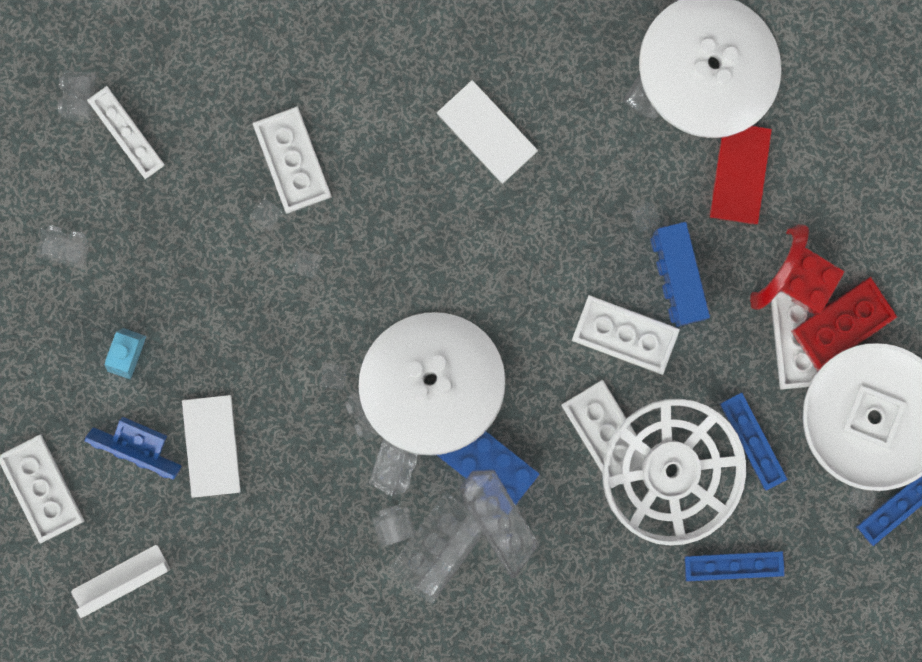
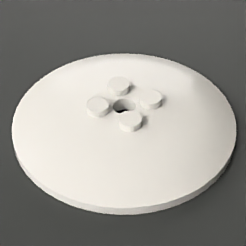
[639,0,781,138]
[359,312,505,455]
[803,343,922,491]

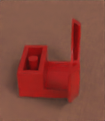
[750,224,845,314]

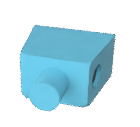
[104,328,146,380]

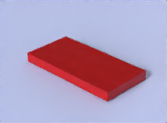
[709,126,772,225]
[791,277,897,371]

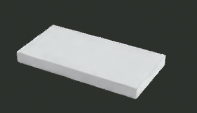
[437,80,538,184]
[253,106,332,214]
[771,292,818,390]
[572,295,680,375]
[561,380,645,488]
[182,395,241,498]
[0,434,85,544]

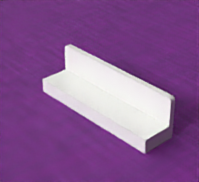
[71,545,171,618]

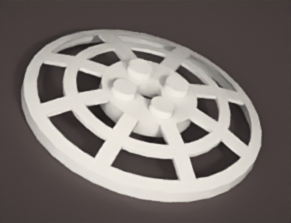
[603,399,746,545]

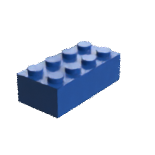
[650,222,710,327]
[437,431,540,513]

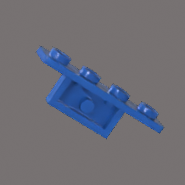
[84,417,182,479]

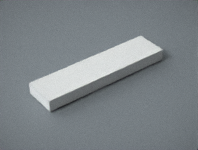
[87,86,165,179]

